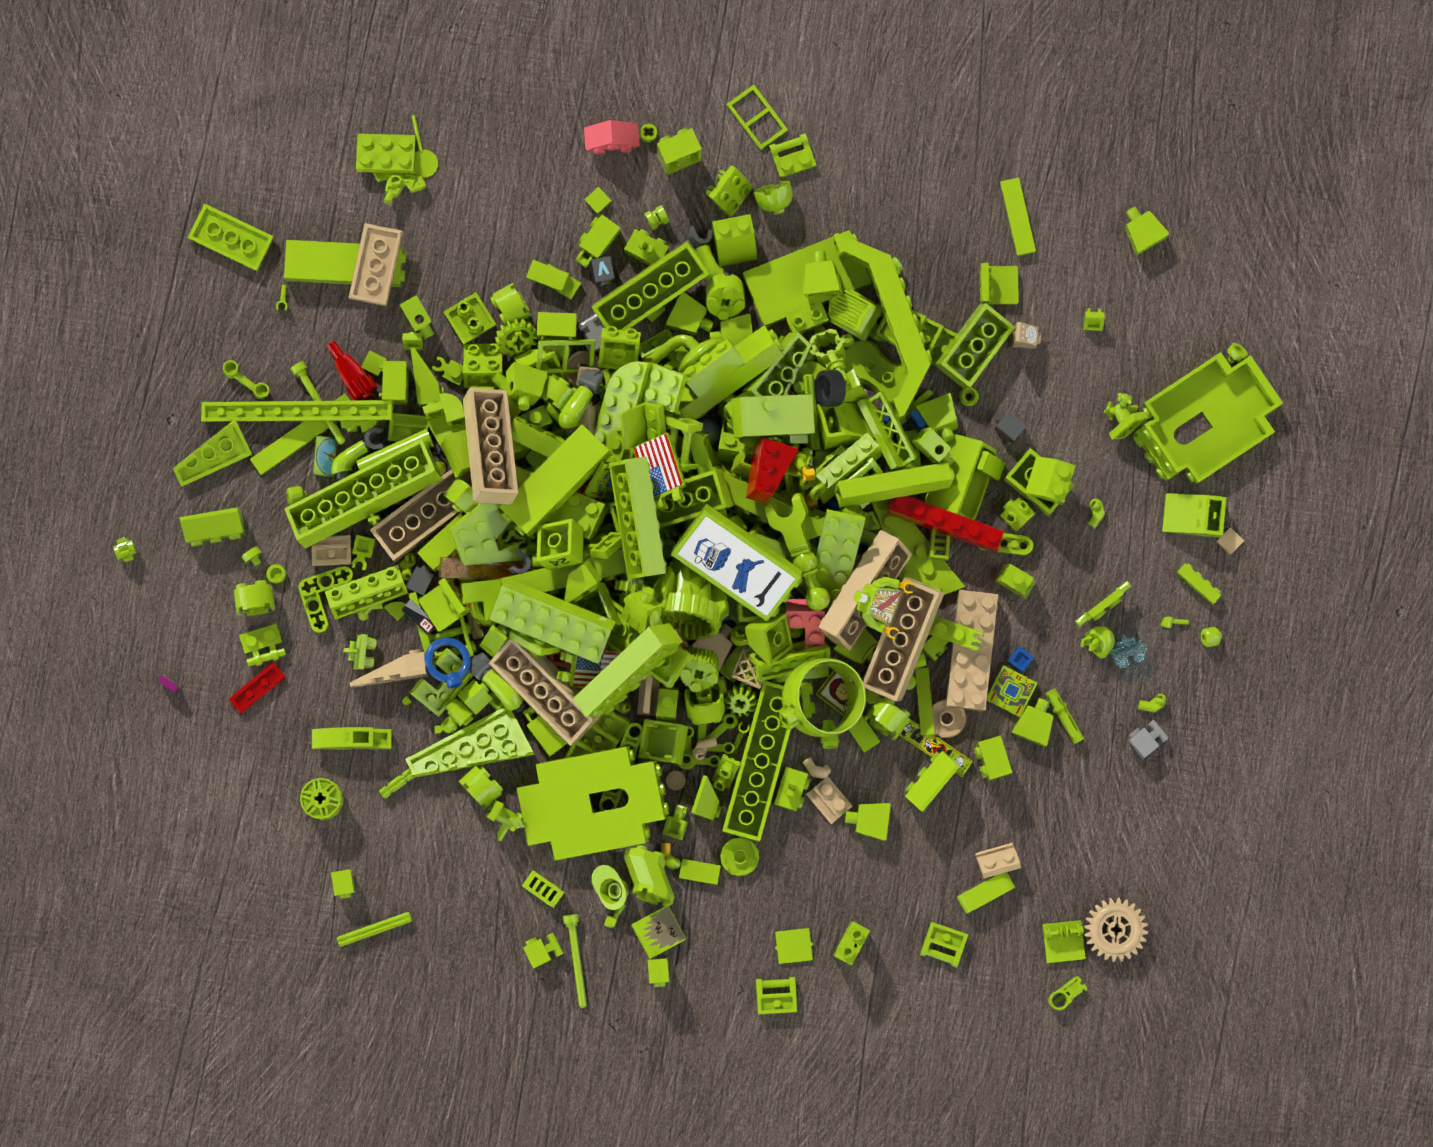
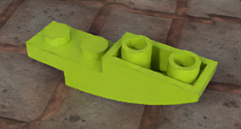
[312,727,391,750]

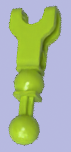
[765,493,830,611]

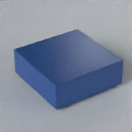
[910,409,927,432]
[1007,646,1035,673]

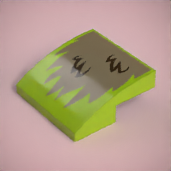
[631,906,686,959]

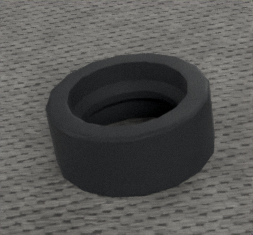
[815,370,846,407]

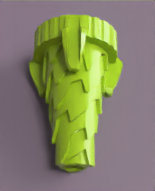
[652,521,729,640]

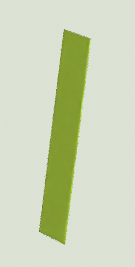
[915,668,935,735]

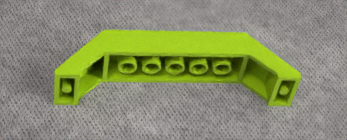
[833,233,932,420]
[690,429,867,540]

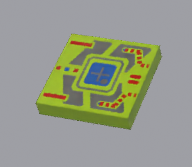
[584,461,615,500]
[987,665,1038,718]

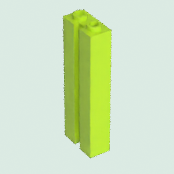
[284,240,406,287]
[678,325,784,420]
[499,424,612,538]

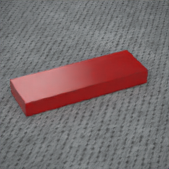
[228,662,286,714]

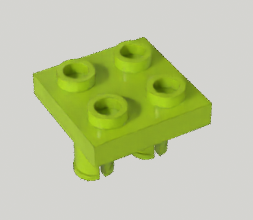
[706,165,753,217]
[444,292,497,345]

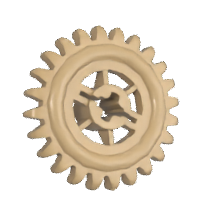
[1084,898,1148,962]

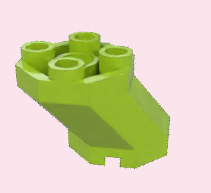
[624,845,675,907]

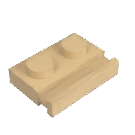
[312,535,351,566]
[806,777,852,824]
[975,843,1021,879]

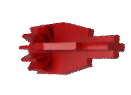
[327,340,378,401]

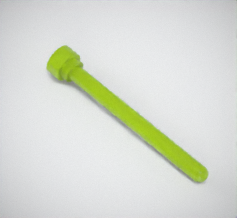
[290,361,345,444]
[563,914,587,1008]

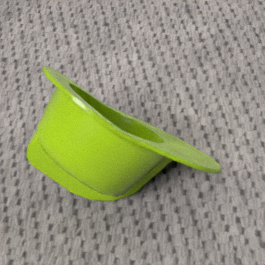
[592,865,629,910]

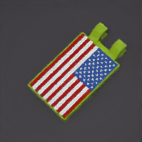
[633,433,687,512]
[557,649,620,688]

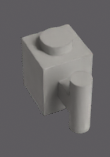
[577,314,605,354]
[1128,720,1169,759]

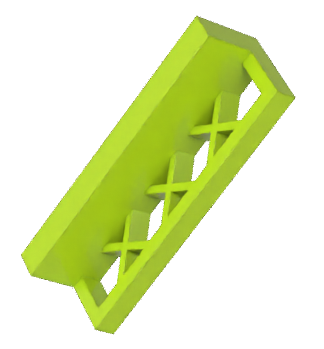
[857,391,918,470]
[749,640,830,682]

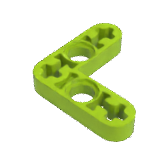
[298,566,354,633]

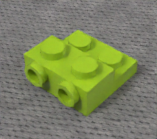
[598,326,641,370]

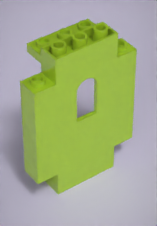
[1134,352,1283,485]
[517,746,669,860]

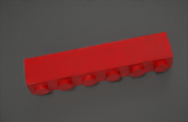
[887,496,1005,553]

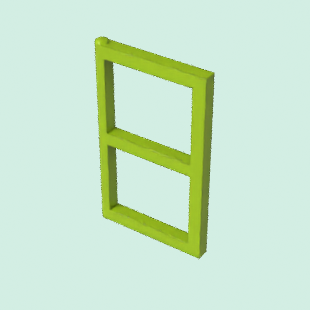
[726,85,788,150]
[536,339,596,373]

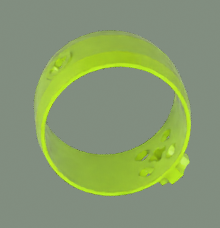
[779,658,866,737]

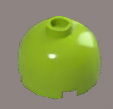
[754,181,793,215]

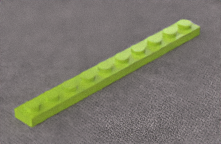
[201,400,393,422]

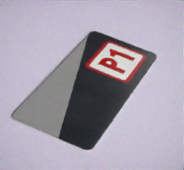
[402,600,435,635]

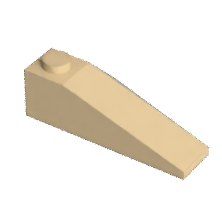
[350,649,429,688]

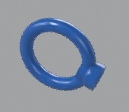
[424,638,471,688]

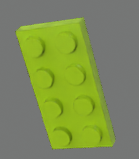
[187,203,274,272]

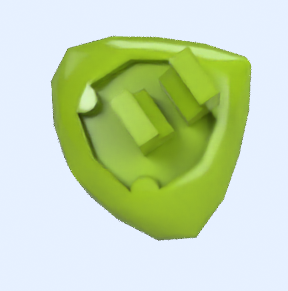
[1081,626,1115,658]

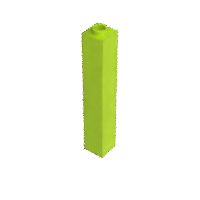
[834,462,955,508]

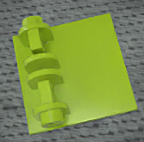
[1042,920,1086,963]

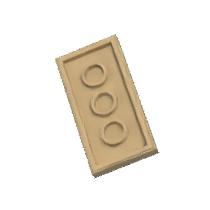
[349,223,403,307]

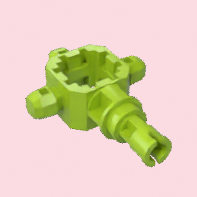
[804,326,854,386]

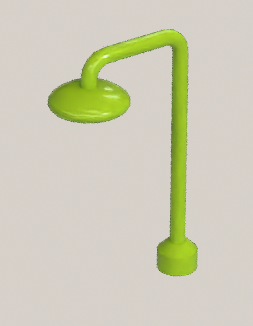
[641,334,748,531]

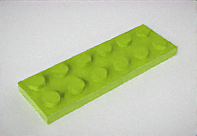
[805,509,865,615]

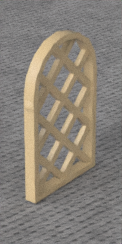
[731,645,763,689]

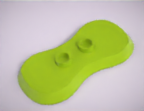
[844,339,907,408]

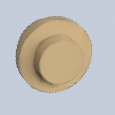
[666,771,686,790]

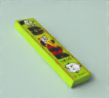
[899,719,973,777]

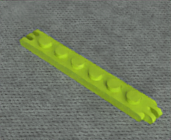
[929,616,985,651]

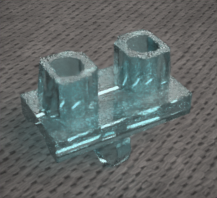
[1109,634,1147,669]

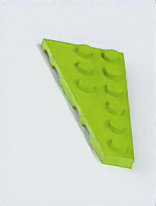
[871,499,965,595]
[405,707,535,778]

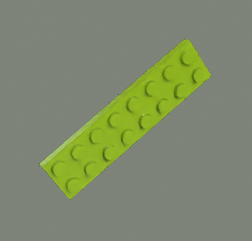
[556,587,692,688]

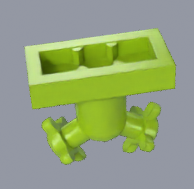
[1104,393,1148,440]
[485,800,524,841]

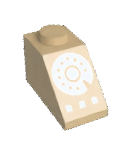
[1012,322,1041,349]

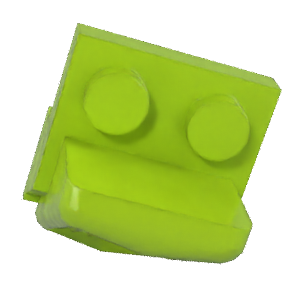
[828,288,883,342]

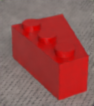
[746,437,798,504]

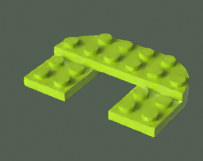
[594,361,688,462]

